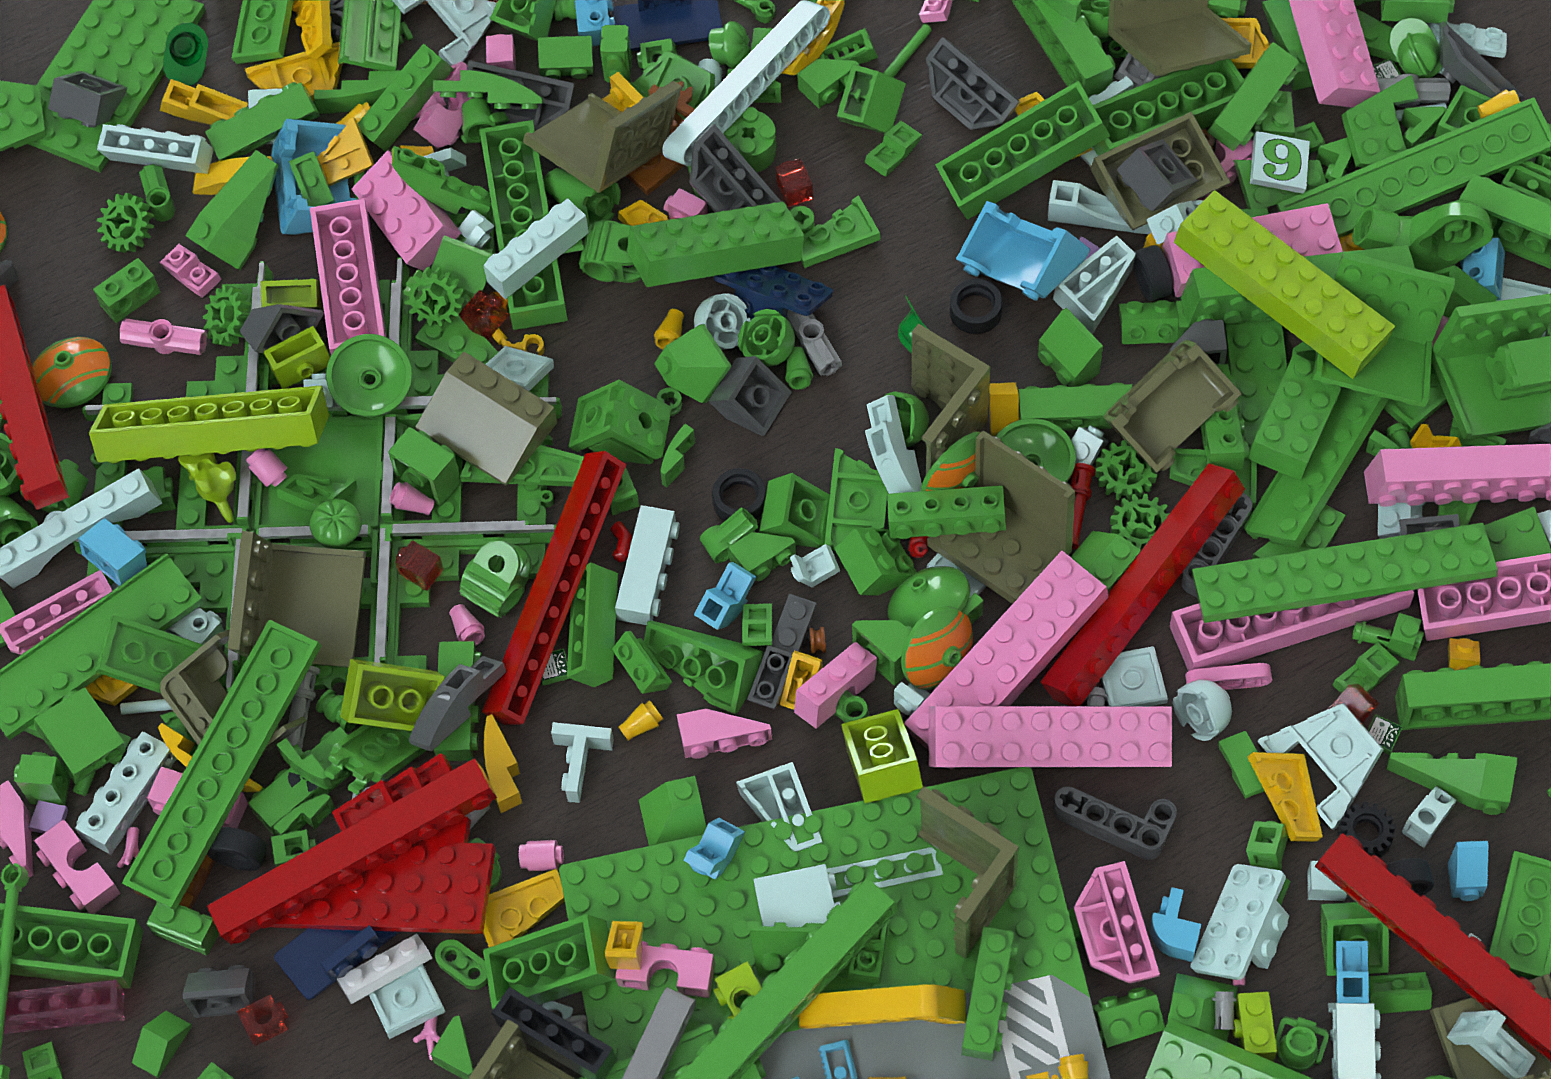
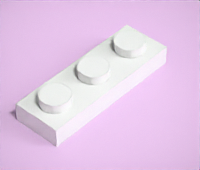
[337,934,432,1004]

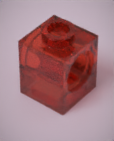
[775,158,813,207]
[459,290,509,340]
[395,540,444,591]
[1327,683,1380,724]
[237,995,289,1047]

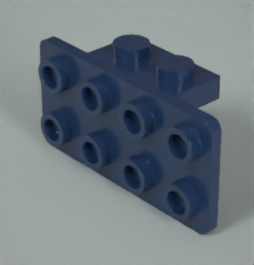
[612,0,722,51]
[713,265,833,320]
[274,925,399,1000]

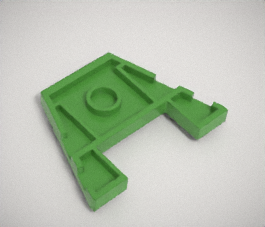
[1341,75,1418,168]
[0,81,46,152]

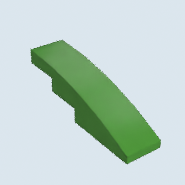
[314,70,401,114]

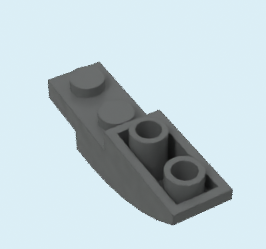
[747,594,817,710]
[409,656,507,751]

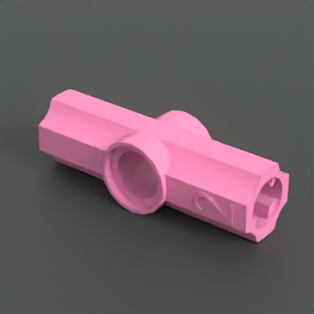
[119,319,207,355]

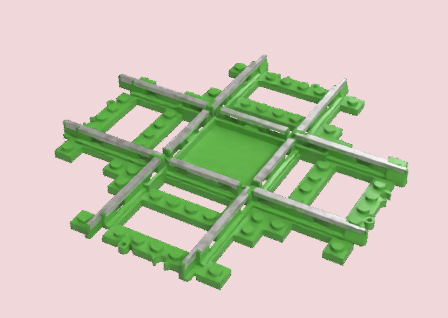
[73,257,562,693]

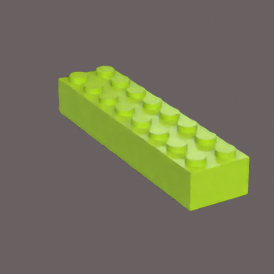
[1173,190,1395,379]
[89,385,329,463]

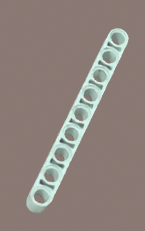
[663,0,830,166]

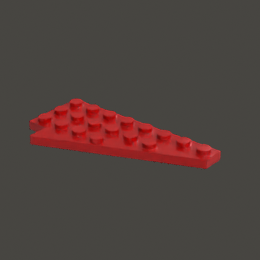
[268,816,496,934]

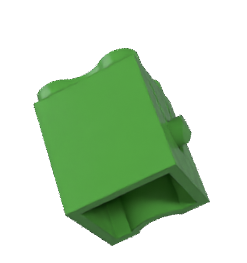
[1485,336,1551,401]

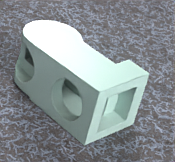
[1402,786,1457,848]

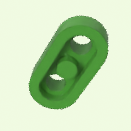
[435,939,488,990]

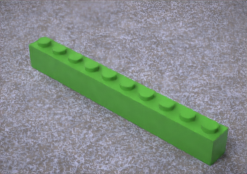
[675,878,898,1079]

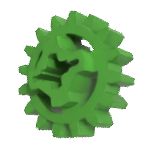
[97,193,154,253]
[403,267,465,326]
[203,285,251,347]
[1095,440,1157,501]
[1110,494,1170,550]

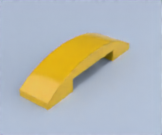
[782,0,845,75]
[158,723,262,792]

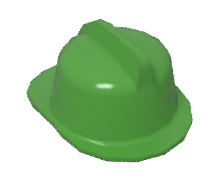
[1390,18,1442,78]

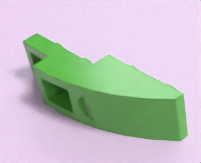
[433,70,544,109]
[392,146,491,216]

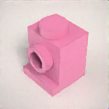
[664,188,708,219]

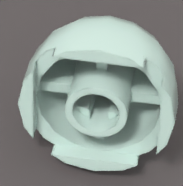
[694,293,750,350]
[1173,680,1232,741]

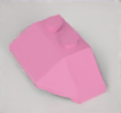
[0,570,113,655]
[1073,861,1160,984]

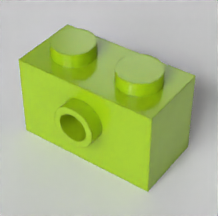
[260,279,322,309]
[263,326,330,389]
[1233,991,1277,1062]

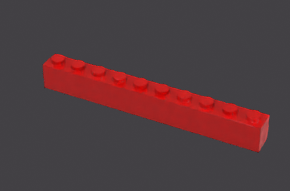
[0,284,69,510]
[482,451,627,725]
[1040,463,1245,706]
[207,758,497,945]
[1314,833,1551,1062]

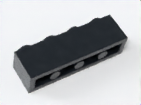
[492,987,617,1079]

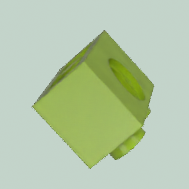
[713,961,762,1019]

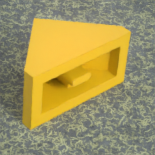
[989,382,1019,436]
[779,651,823,710]
[605,921,643,970]

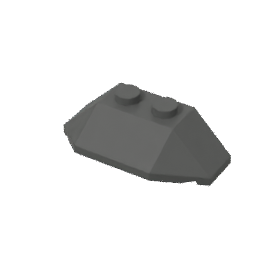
[1439,21,1525,101]
[926,37,1020,131]
[467,60,574,130]
[689,124,781,213]

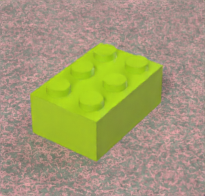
[340,659,444,731]
[841,709,923,803]

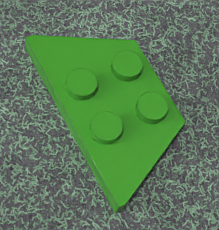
[630,50,715,120]
[824,448,888,550]

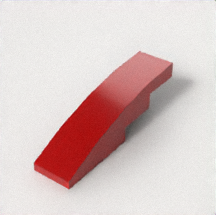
[332,753,453,831]

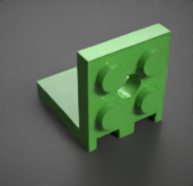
[568,380,672,460]

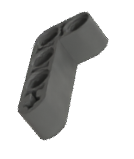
[1181,493,1252,598]
[1053,787,1177,860]

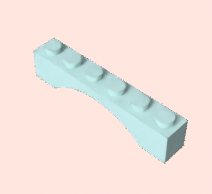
[1048,180,1203,235]
[0,468,162,589]

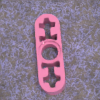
[1185,663,1272,690]

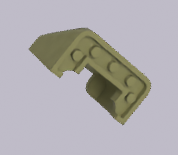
[1103,340,1242,473]

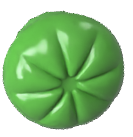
[709,21,750,69]
[309,499,362,549]

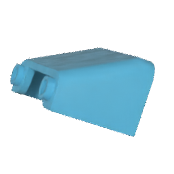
[272,119,358,235]
[956,201,1090,301]

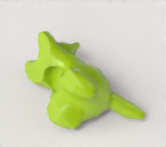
[178,453,236,523]

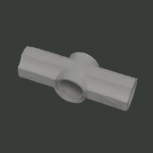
[1377,74,1451,107]
[787,310,842,376]

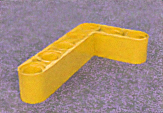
[799,985,967,1028]

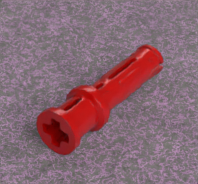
[1070,463,1096,550]

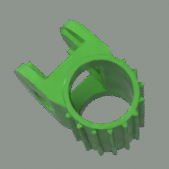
[579,220,642,283]
[459,541,532,618]

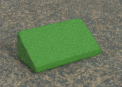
[1369,972,1432,1014]

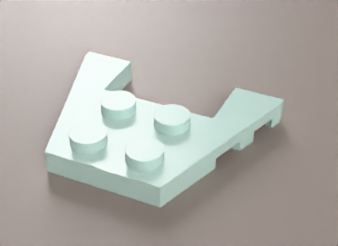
[392,0,496,66]
[1257,703,1384,830]

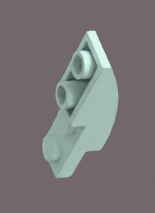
[865,395,922,494]

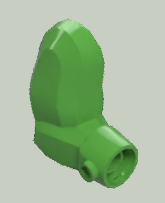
[1353,200,1493,273]

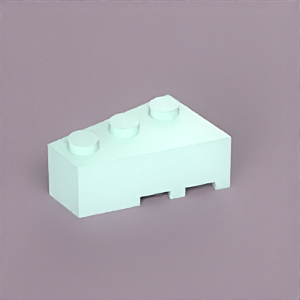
[1053,236,1136,334]
[736,762,823,852]
[1328,1003,1381,1079]

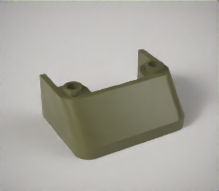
[160,629,307,755]

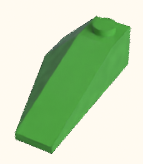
[1262,0,1313,90]
[186,150,278,270]
[644,620,763,714]
[1386,753,1517,815]

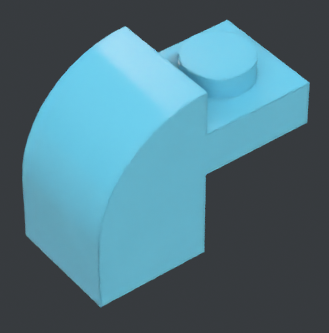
[694,562,756,630]
[684,818,745,880]
[1150,887,1201,962]
[1336,941,1369,1004]

